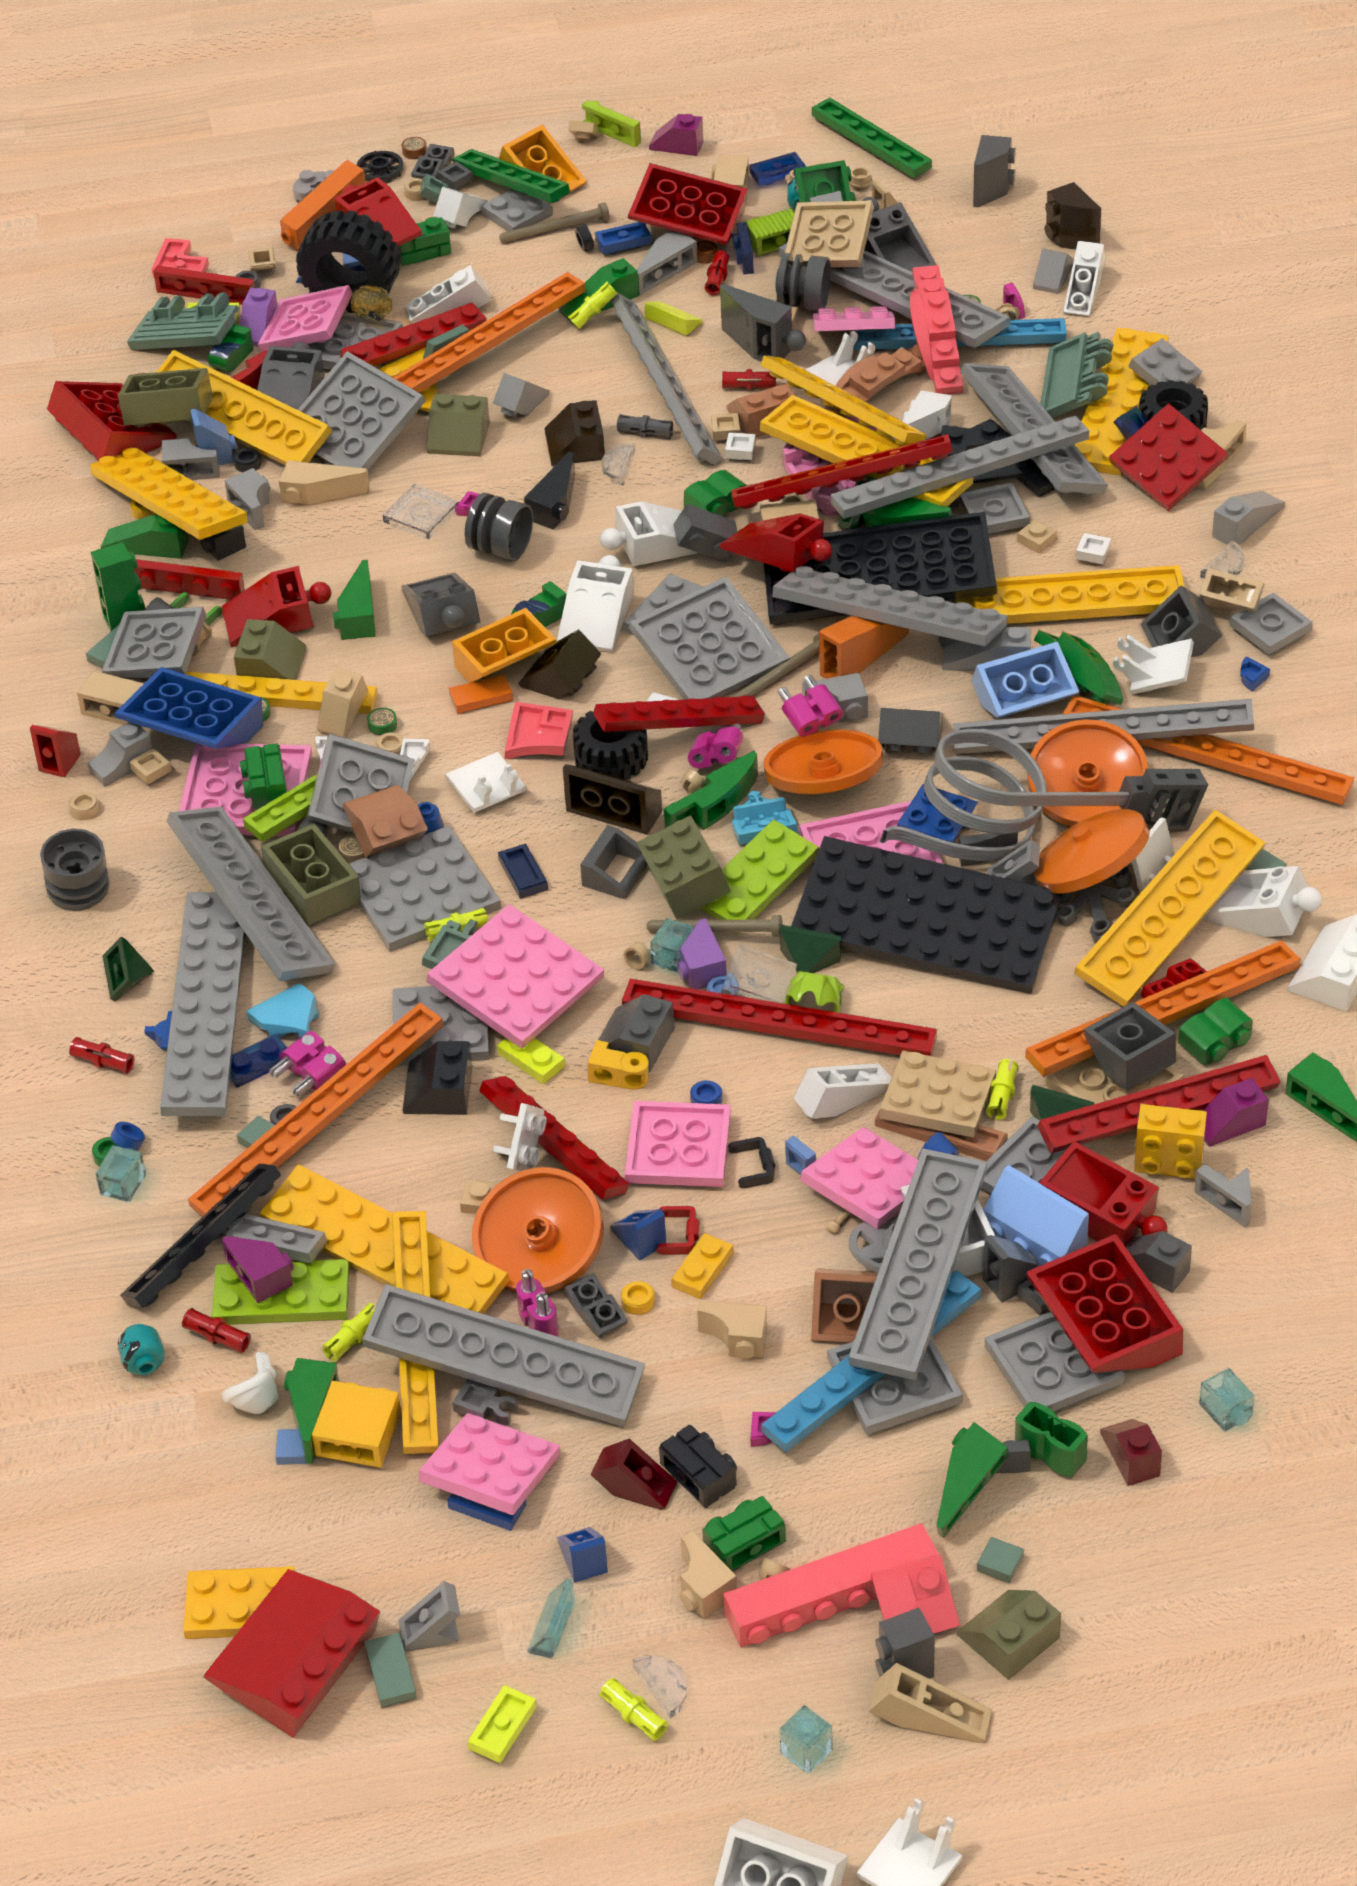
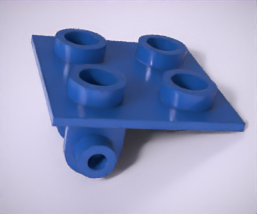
[897,784,978,842]

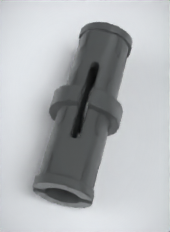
[617,414,674,438]

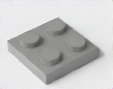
[481,189,553,231]
[1128,338,1203,385]
[959,483,1030,534]
[1230,593,1313,655]

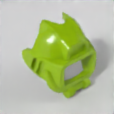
[784,971,845,1013]

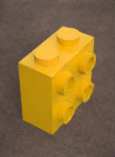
[1134,1104,1207,1179]
[312,1381,401,1468]

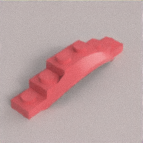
[910,265,963,395]

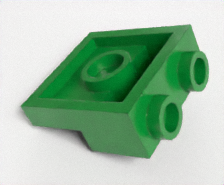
[794,160,856,202]

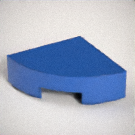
[1240,656,1270,691]

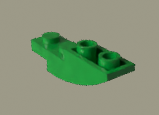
[1034,630,1124,705]
[664,751,758,830]

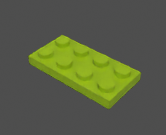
[700,819,819,934]
[212,1259,350,1325]

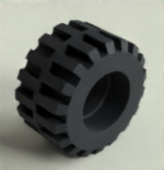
[1138,380,1208,430]
[573,711,648,780]

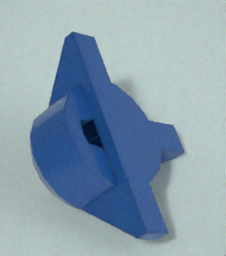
[144,1011,172,1050]

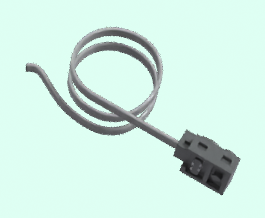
[880,729,1209,861]

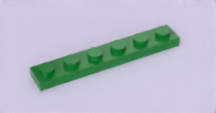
[812,97,932,178]
[452,149,570,203]

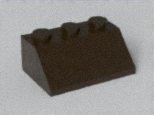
[563,764,662,835]

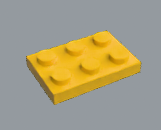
[184,1566,295,1639]

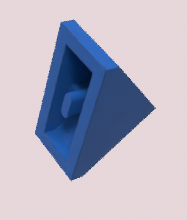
[610,1209,666,1261]
[557,1527,608,1583]

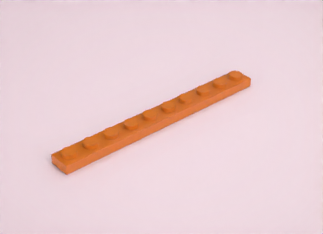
[393,272,586,393]
[1063,695,1354,805]
[1025,940,1301,1077]
[188,1002,444,1217]

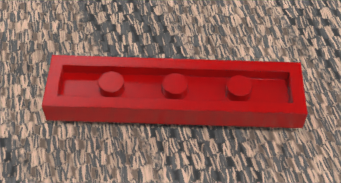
[153,265,255,305]
[134,559,245,600]

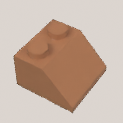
[727,384,795,437]
[343,785,428,858]
[811,1268,878,1343]

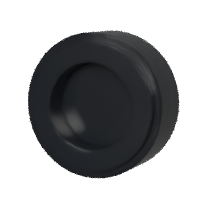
[575,224,594,251]
[233,448,261,472]

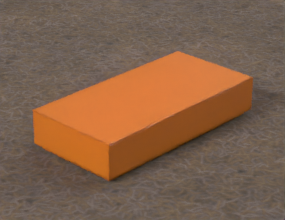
[449,674,513,714]

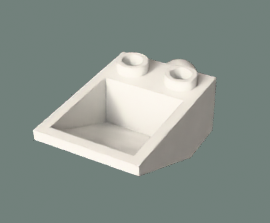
[600,502,698,566]
[557,555,634,653]
[1203,866,1322,937]

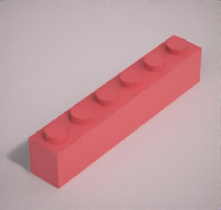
[723,1523,939,1647]

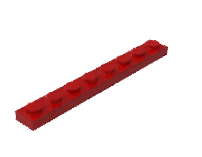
[732,434,953,509]
[1037,1055,1281,1154]

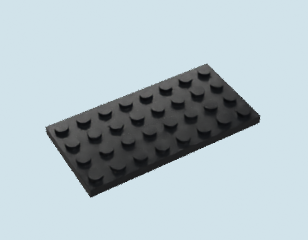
[764,511,997,625]
[791,836,1062,994]

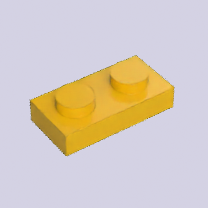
[671,1233,734,1299]

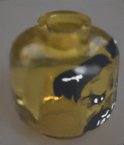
[351,285,392,322]

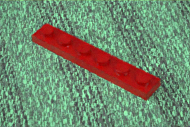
[340,303,487,366]
[593,696,765,732]
[479,1076,630,1200]

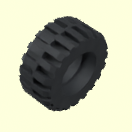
[296,210,401,313]

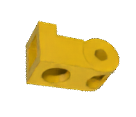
[588,1040,649,1090]

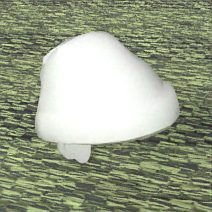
[221,1352,279,1414]

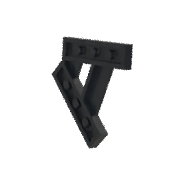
[941,419,1055,509]

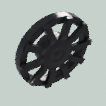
[357,151,404,183]

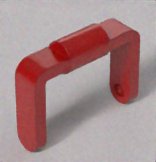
[657,1206,700,1255]

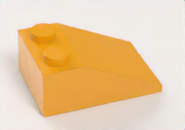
[499,124,587,204]

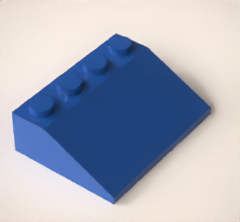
[115,667,263,749]

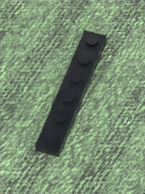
[120,1163,281,1308]

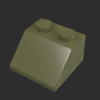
[427,394,490,457]
[234,619,306,680]
[957,1589,1061,1680]

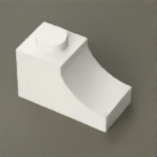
[433,187,488,229]

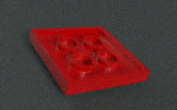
[1109,403,1228,511]

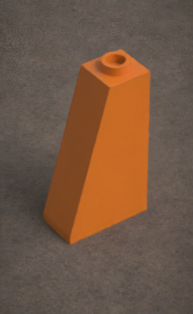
[280,160,366,251]
[819,616,909,679]

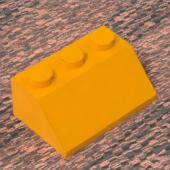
[452,608,556,683]

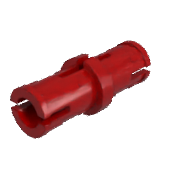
[704,250,730,295]
[722,369,776,390]
[69,1037,135,1074]
[182,1308,251,1353]

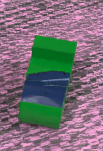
[208,324,254,372]
[511,581,567,627]

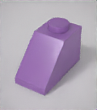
[240,288,278,347]
[677,918,727,989]

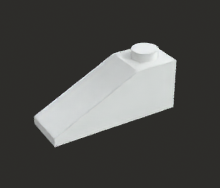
[793,1063,892,1119]

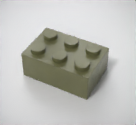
[118,368,213,428]
[637,815,731,920]
[261,823,361,926]

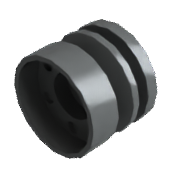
[775,253,831,312]
[464,492,534,561]
[40,828,110,910]

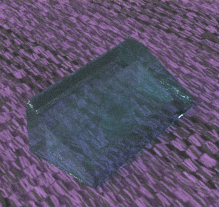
[528,1578,575,1659]

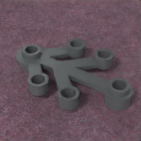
[1057,867,1136,944]

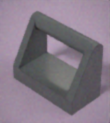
[580,825,647,898]

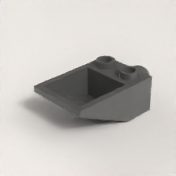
[862,197,937,272]
[720,284,806,362]
[257,342,325,410]
[401,572,481,636]

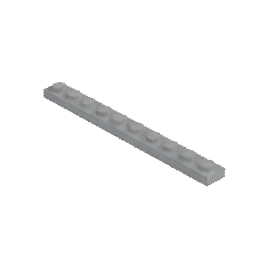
[611,293,722,465]
[831,415,1090,519]
[953,699,1254,755]

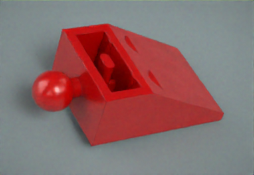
[334,177,422,246]
[720,513,832,572]
[221,566,332,647]
[1039,1141,1168,1246]

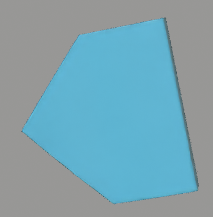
[732,790,798,845]
[246,983,319,1041]

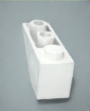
[1063,241,1105,317]
[406,265,491,323]
[895,390,952,440]

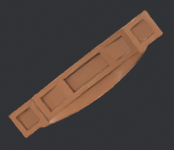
[824,344,927,418]

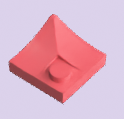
[504,702,573,759]
[870,1554,960,1634]

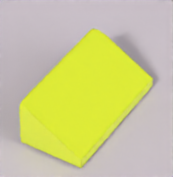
[644,301,703,336]

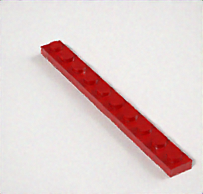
[622,978,937,1056]

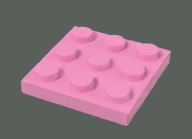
[258,285,353,352]
[813,306,895,331]
[625,1101,731,1187]
[800,1127,918,1229]
[419,1413,560,1515]

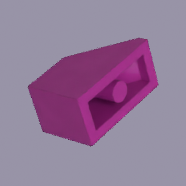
[649,114,704,156]
[1203,1078,1269,1147]
[222,1236,294,1303]

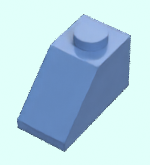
[190,409,237,465]

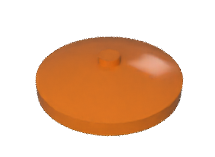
[1027,719,1148,827]
[764,730,883,794]
[1033,809,1150,894]
[472,1167,604,1293]

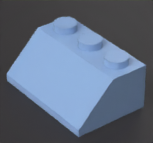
[971,642,1079,719]
[983,1165,1089,1266]

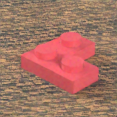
[152,238,209,277]

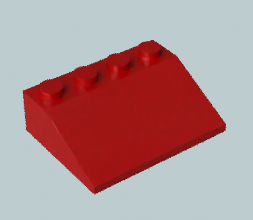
[628,163,748,245]
[47,381,177,461]
[1026,1234,1184,1373]
[203,1569,380,1738]

